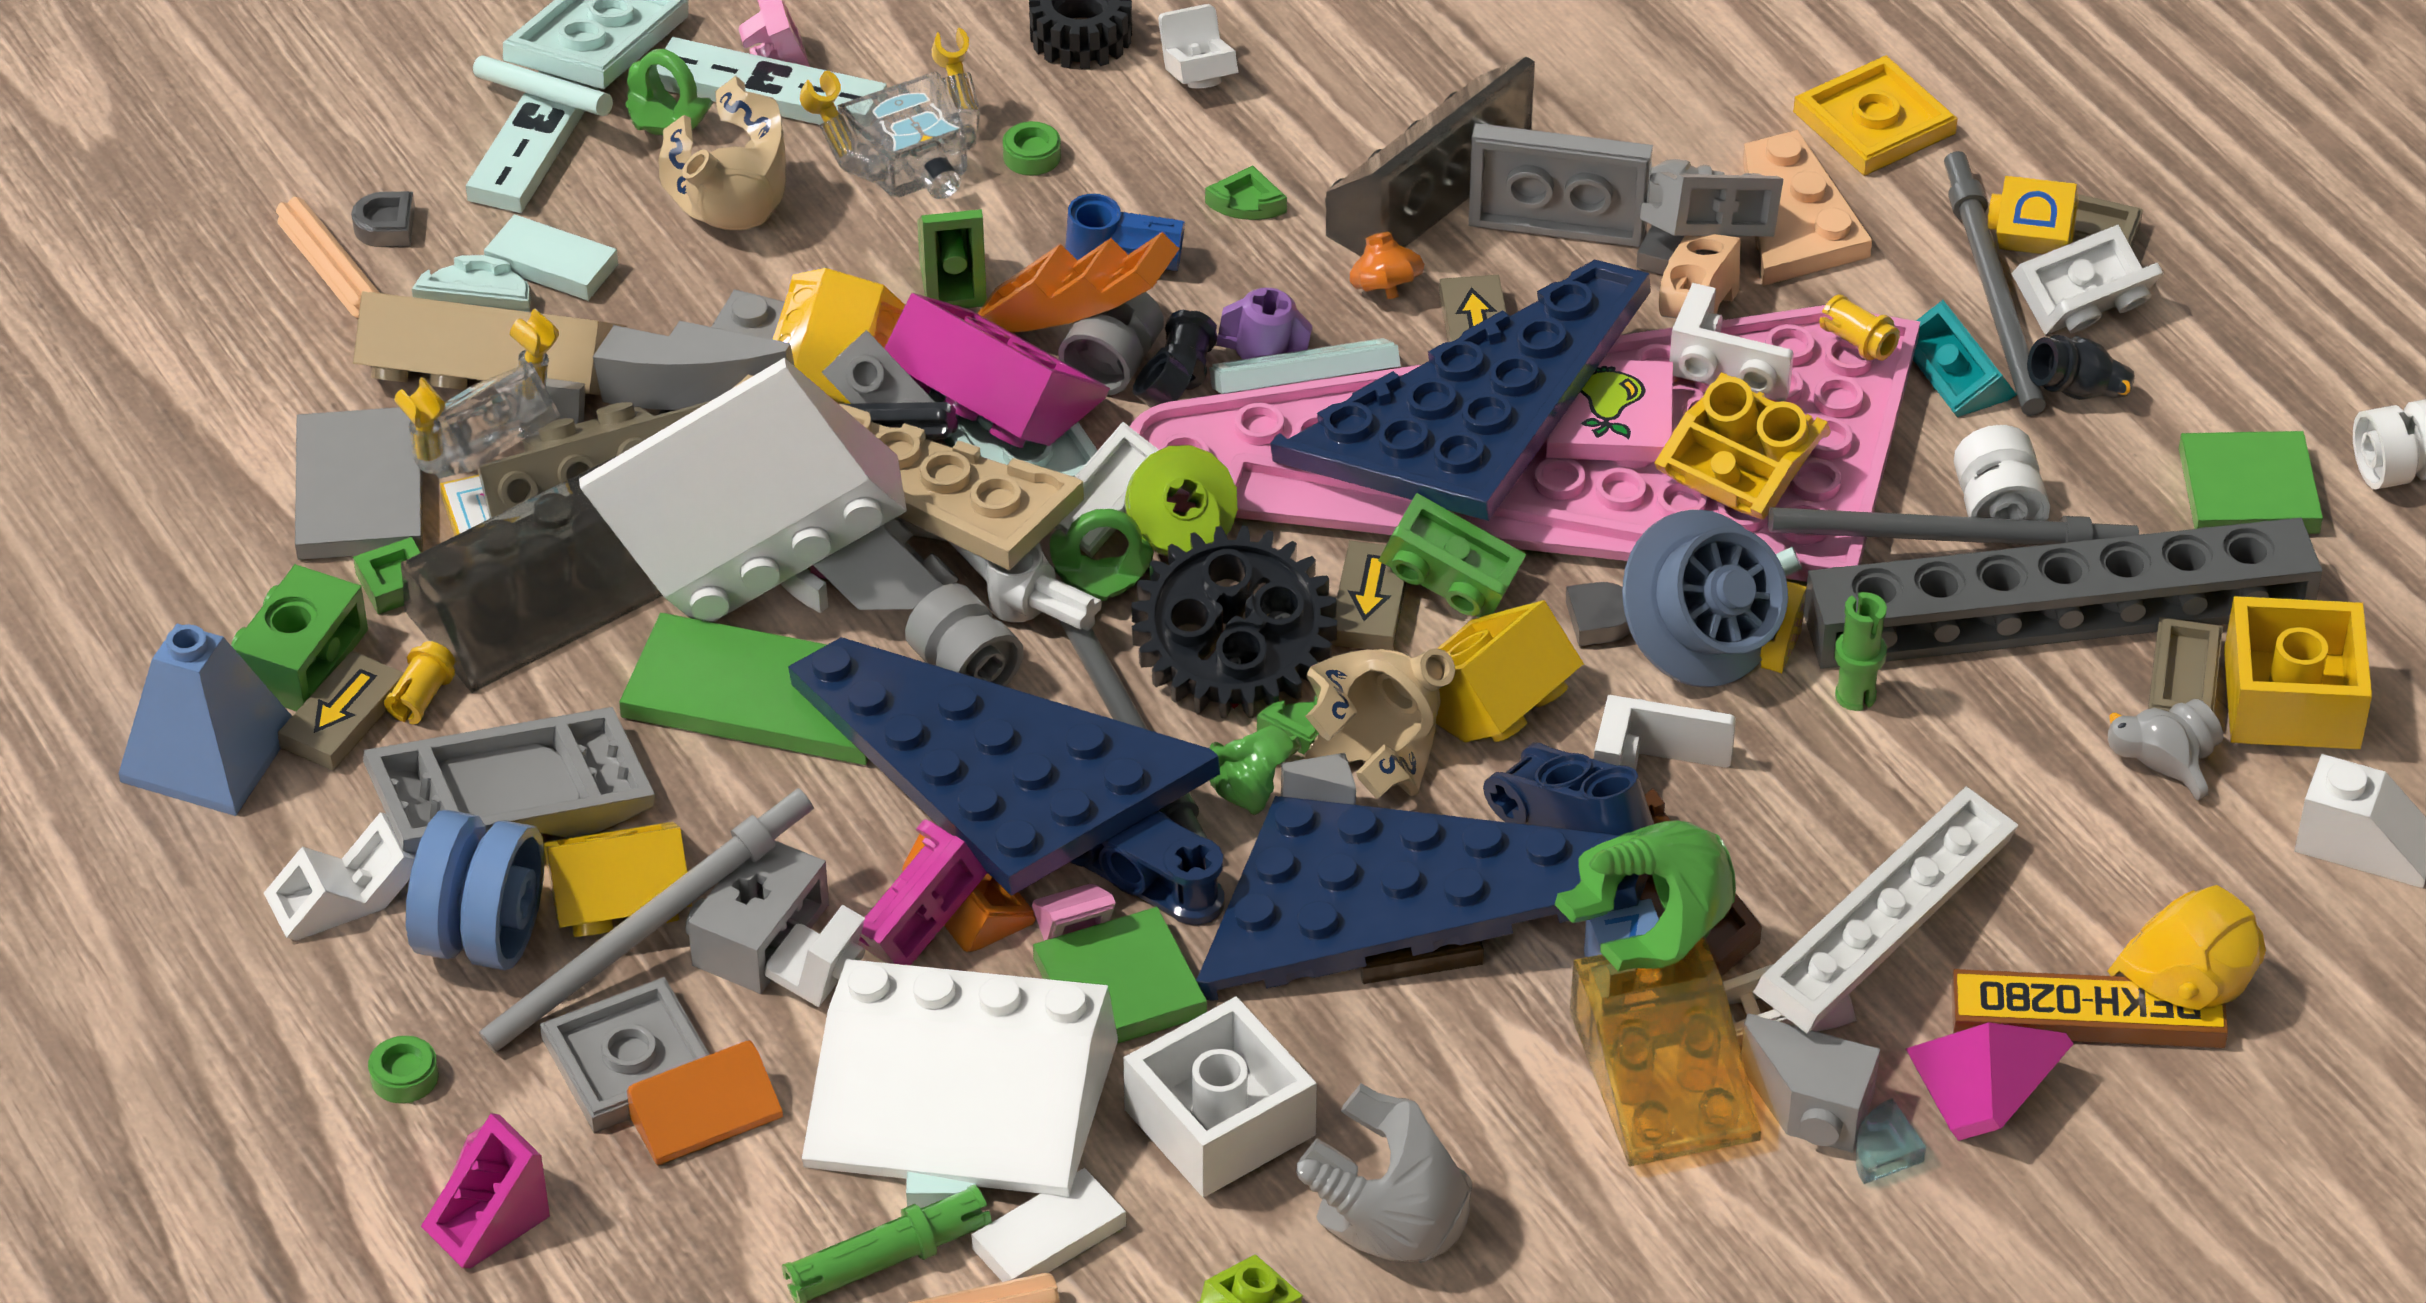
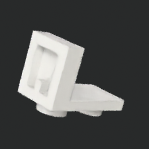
[1669,283,1794,401]
[1594,695,1736,770]

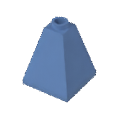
[118,624,292,816]

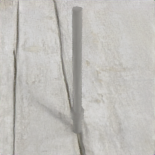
[479,788,814,1053]

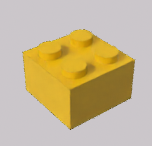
[2224,596,2372,749]

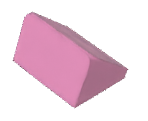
[1032,884,1116,941]

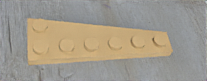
[733,374,1084,570]

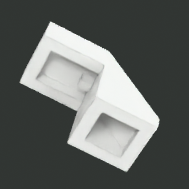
[264,812,416,941]

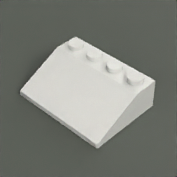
[579,358,907,622]
[802,959,1118,1197]

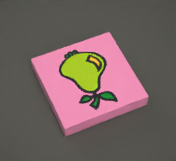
[1546,359,1673,462]

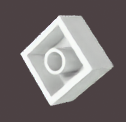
[1123,996,1317,1198]

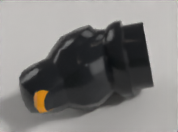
[2027,335,2135,400]

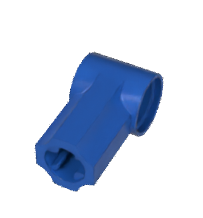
[1065,194,1185,271]

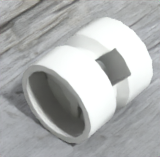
[2353,399,2426,489]
[1954,425,2050,521]

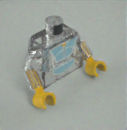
[800,28,980,199]
[394,309,561,479]

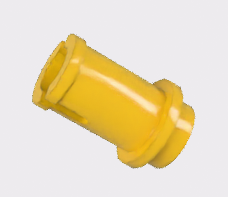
[1819,294,1900,361]
[384,641,456,725]

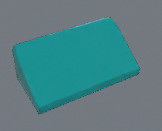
[1913,300,2017,417]

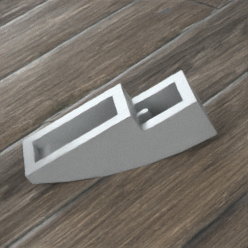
[593,321,795,410]

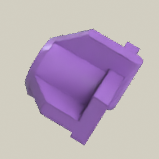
[1216,288,1312,359]

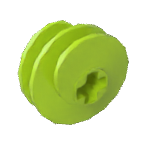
[1124,445,1238,557]

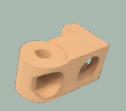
[1659,234,1740,319]

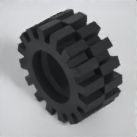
[1029,0,1132,69]

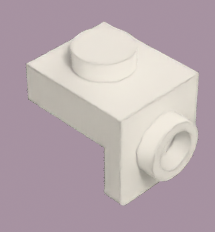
[1158,4,1238,88]
[764,905,865,1007]

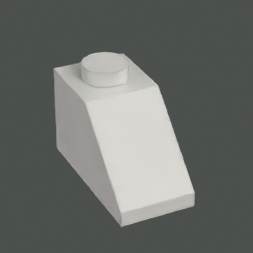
[2294,754,2426,888]

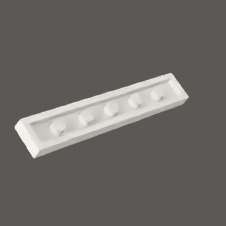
[1753,786,2018,1033]

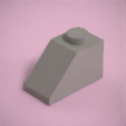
[1740,1013,1880,1153]

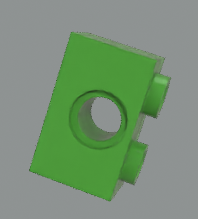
[231,564,368,711]

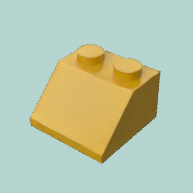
[1436,600,1584,742]
[543,822,692,937]

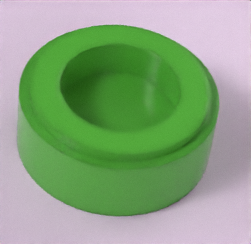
[1002,121,1061,176]
[368,1036,439,1103]

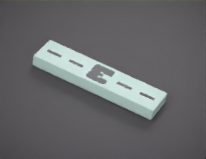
[657,37,888,135]
[466,71,599,213]

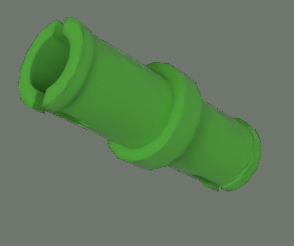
[1835,592,1887,711]

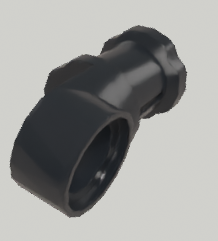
[1132,309,1218,408]

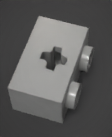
[686,840,829,994]

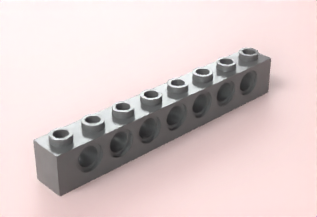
[1804,517,2322,669]

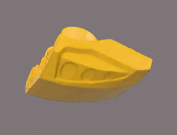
[773,268,905,404]
[1654,372,1831,520]

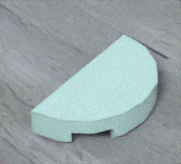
[412,255,531,312]

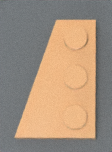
[1743,130,1872,286]

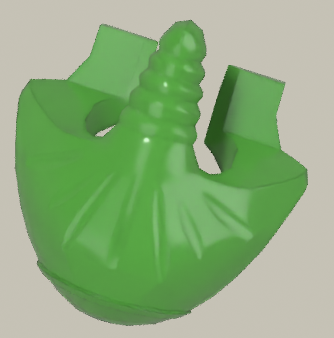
[1555,820,1736,972]

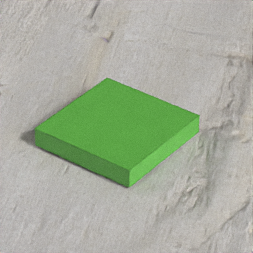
[2178,431,2323,534]
[1033,907,1207,1044]

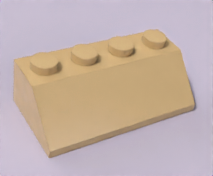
[353,291,627,397]

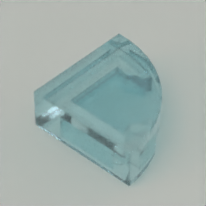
[1856,1098,1926,1184]

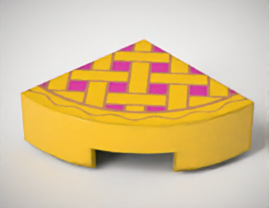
[1760,581,1806,673]

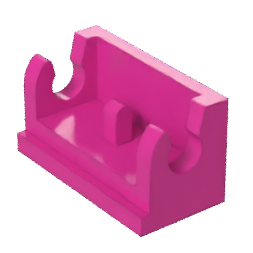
[858,819,987,966]

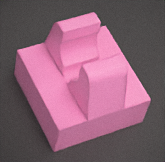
[738,0,810,67]

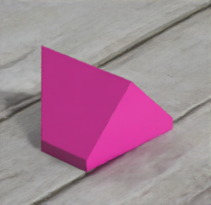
[1905,1022,2074,1141]
[421,1113,550,1269]

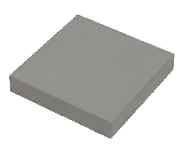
[540,977,709,1133]

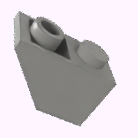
[813,517,959,610]

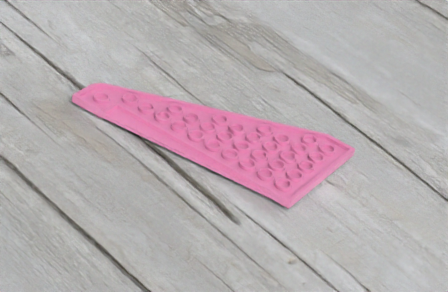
[1130,305,1920,582]

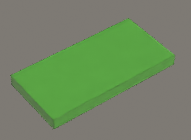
[619,612,868,765]

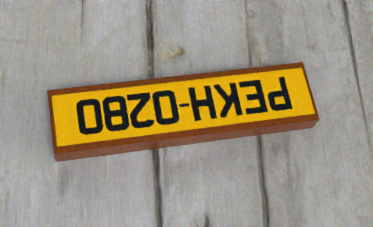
[1951,969,2228,1048]

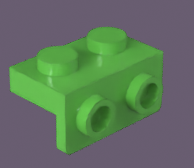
[1378,493,1526,617]

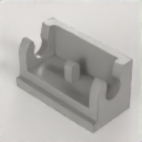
[1640,172,1784,237]

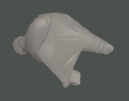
[1296,1083,1472,1263]

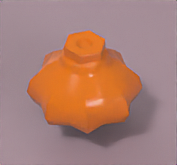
[1350,232,1425,299]

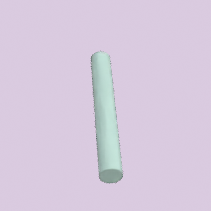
[473,55,613,116]

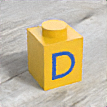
[1988,176,2079,254]

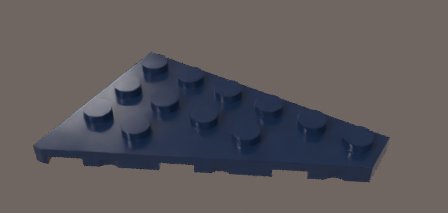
[1270,259,1651,521]
[788,637,1220,896]
[1196,796,1649,1001]

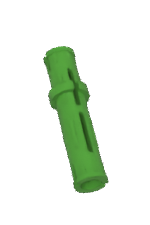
[782,1184,992,1303]

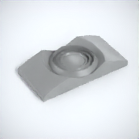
[363,707,655,854]

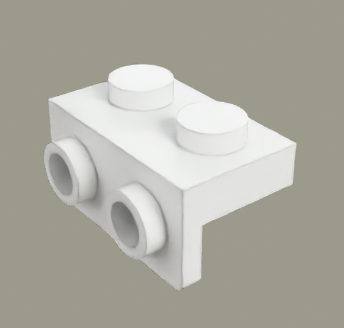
[2011,225,2164,335]

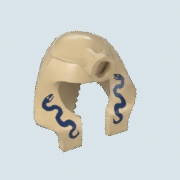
[659,76,786,230]
[1301,648,1455,799]

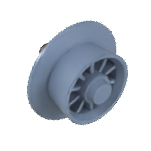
[1622,510,1788,687]

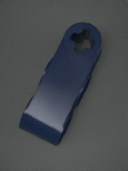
[1483,742,1654,835]
[1070,811,1225,925]

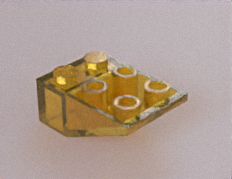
[1570,936,1761,1167]

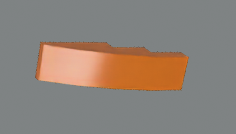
[977,232,1179,332]

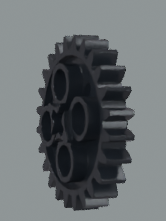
[1131,525,1337,719]

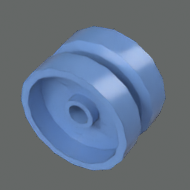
[406,810,545,970]

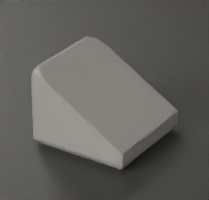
[1281,753,1356,805]

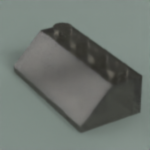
[1325,56,1535,257]
[401,456,663,693]

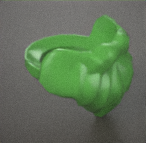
[625,49,713,135]
[1049,509,1154,602]
[1209,725,1302,815]

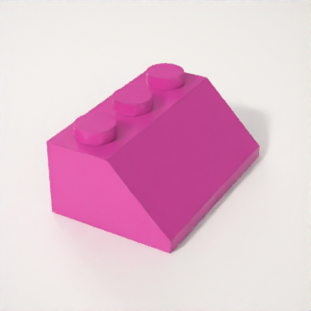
[884,292,1110,448]

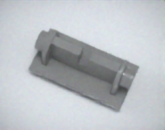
[822,330,934,440]

